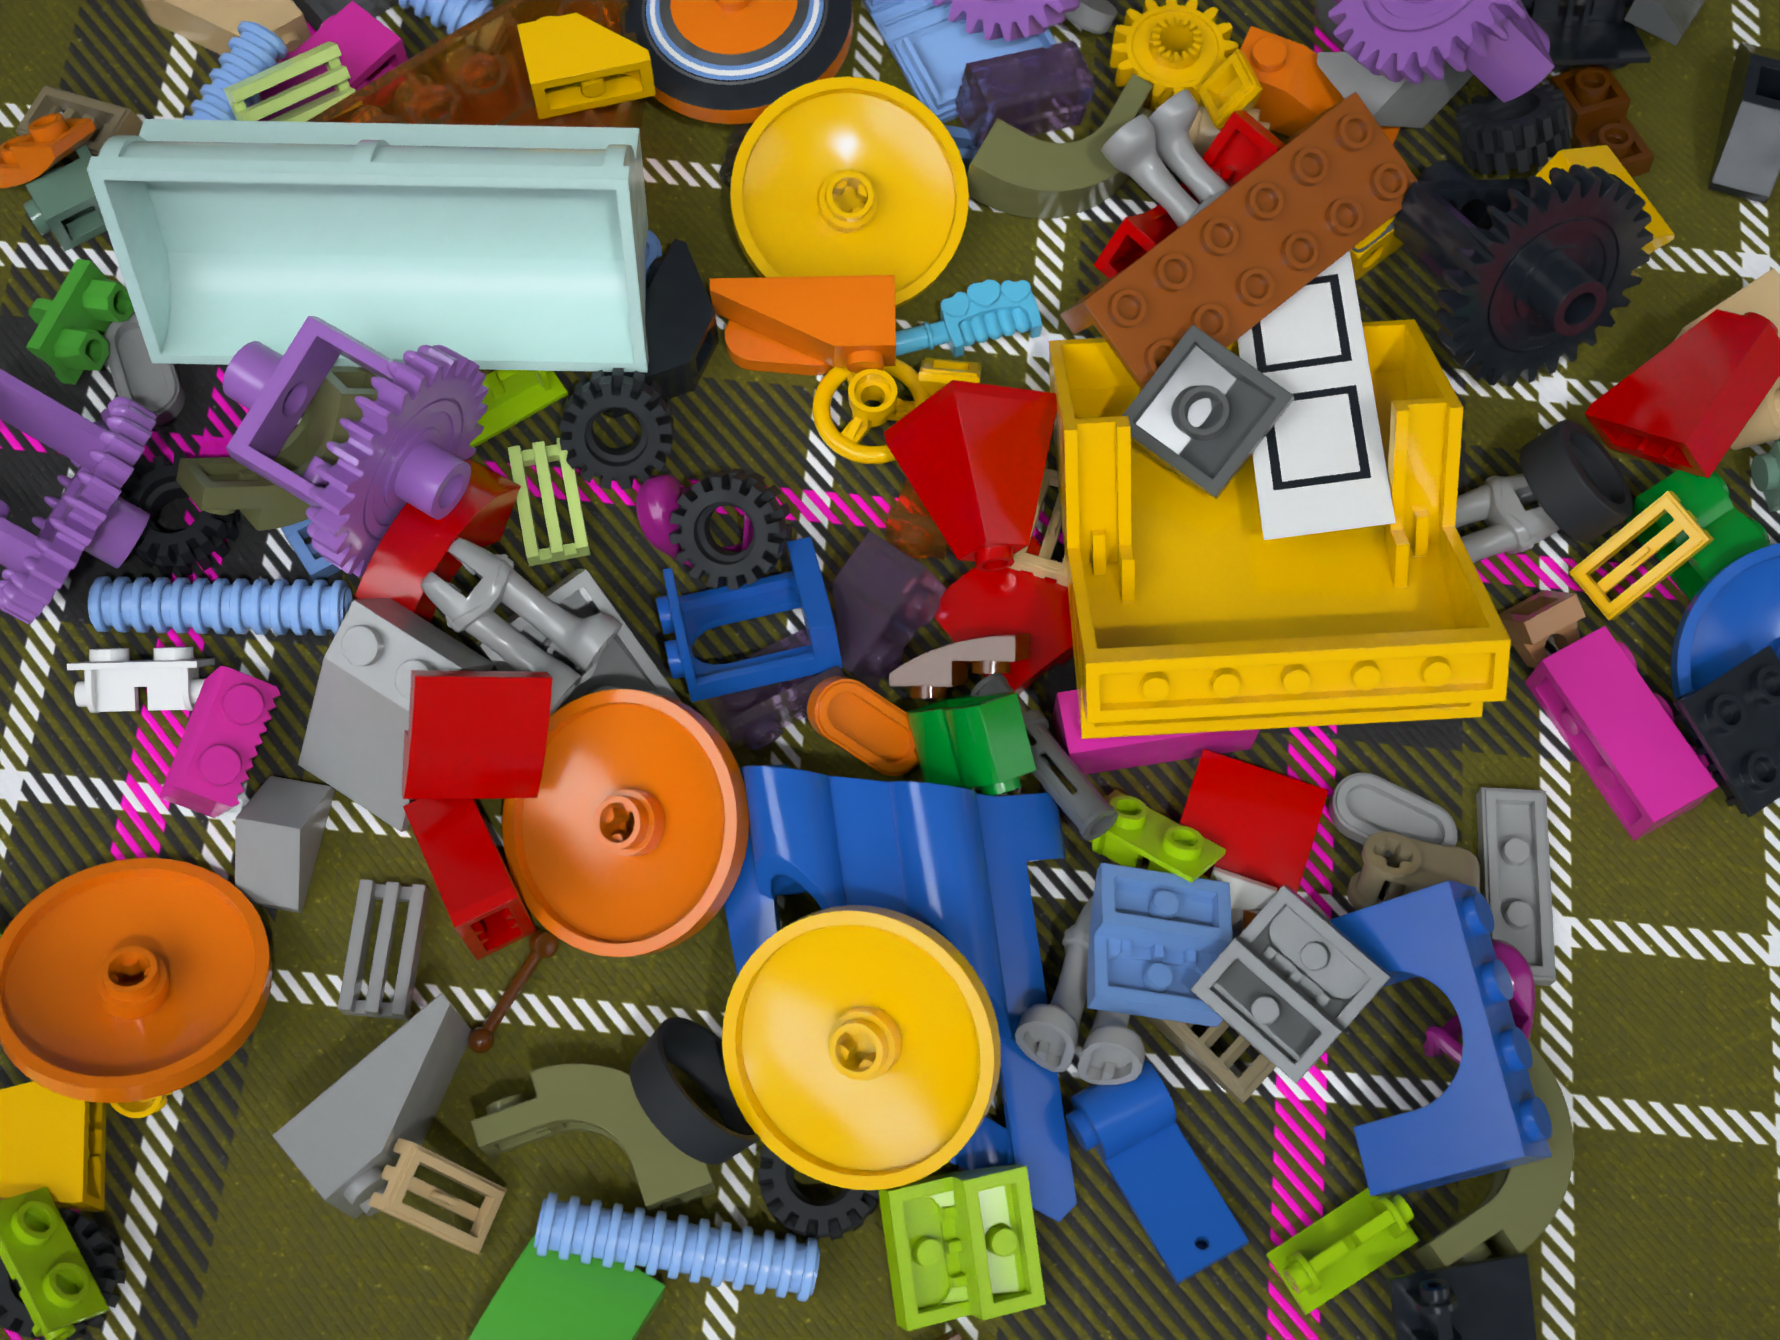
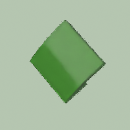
[468,1233,666,1340]

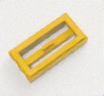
[1569,491,1714,621]

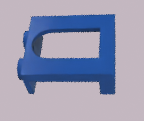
[656,537,843,702]

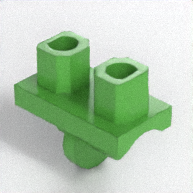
[26,259,134,385]

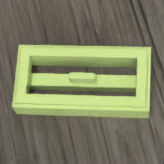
[224,41,359,122]
[508,438,591,567]

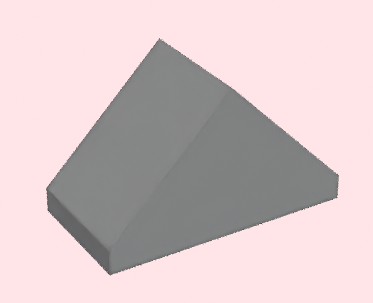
[235,776,335,913]

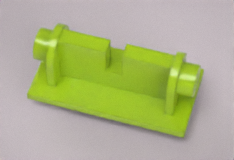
[470,370,568,447]
[1088,790,1226,883]
[0,1187,109,1340]
[1266,1188,1419,1315]

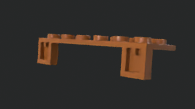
[1060,92,1418,390]

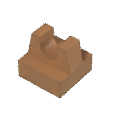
[1498,590,1586,668]

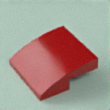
[925,535,1074,695]
[401,670,553,799]
[1178,749,1328,892]

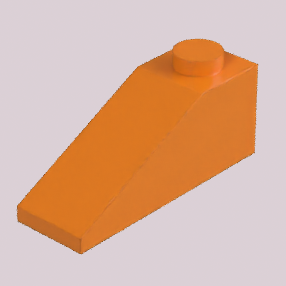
[1240,26,1401,145]
[710,275,896,374]

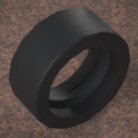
[1520,419,1634,544]

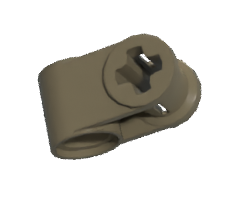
[1347,831,1480,910]

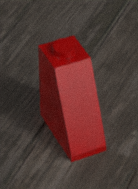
[1584,309,1780,479]
[403,799,537,960]

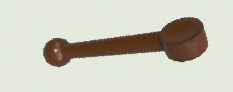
[467,930,559,1053]

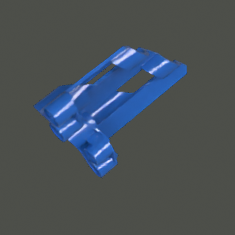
[724,764,1077,1222]

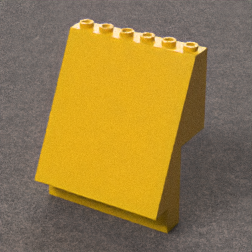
[1049,319,1511,739]

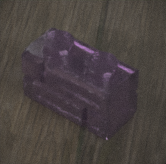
[955,40,1095,148]

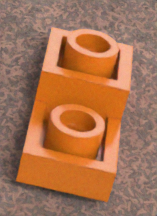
[0,113,96,188]

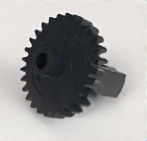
[1394,160,1653,386]

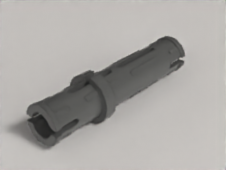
[971,673,1118,841]

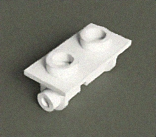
[67,647,215,713]

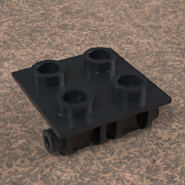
[1521,0,1651,70]
[1673,645,1780,817]
[1388,1253,1537,1340]

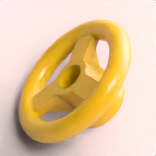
[812,358,931,464]

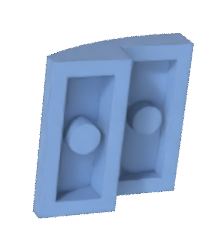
[1087,863,1233,1027]

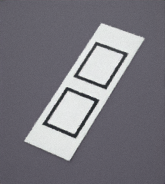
[1238,250,1396,540]

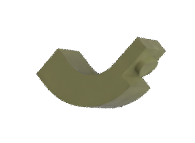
[967,74,1153,219]
[176,366,378,531]
[1414,1039,1574,1270]
[471,1064,717,1215]

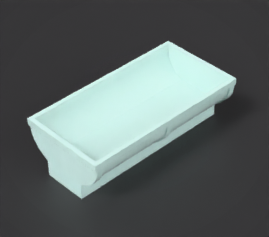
[87,119,649,372]

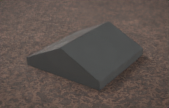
[1122,324,1295,499]

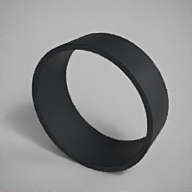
[630,1017,761,1165]

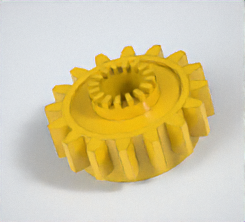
[1110,0,1238,113]

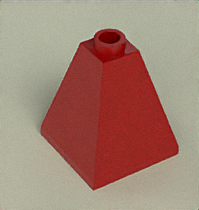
[884,380,1057,572]

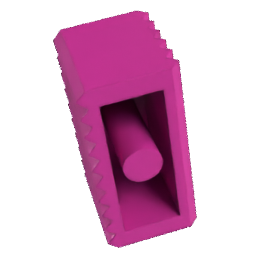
[159,666,281,818]

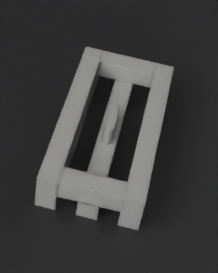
[338,879,430,1020]

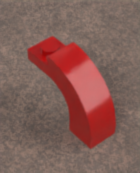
[1094,110,1285,278]
[355,458,521,623]

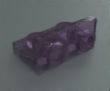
[705,628,845,753]

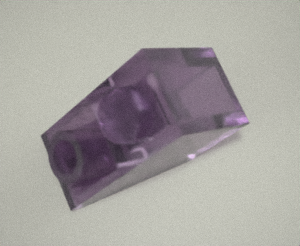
[833,531,946,690]

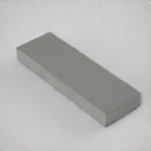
[1476,787,1556,986]

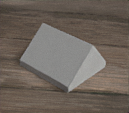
[1317,52,1474,128]

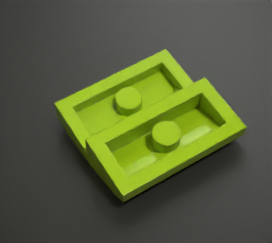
[878,1164,1046,1331]

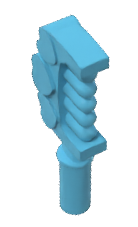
[896,280,1042,358]

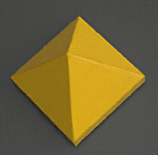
[1197,48,1263,131]
[918,357,982,396]

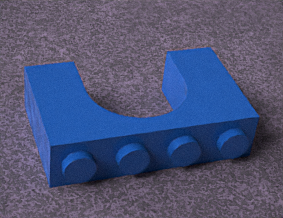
[1329,880,1552,1196]

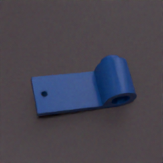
[1066,1059,1249,1285]

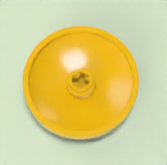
[730,77,969,309]
[722,905,1001,1190]

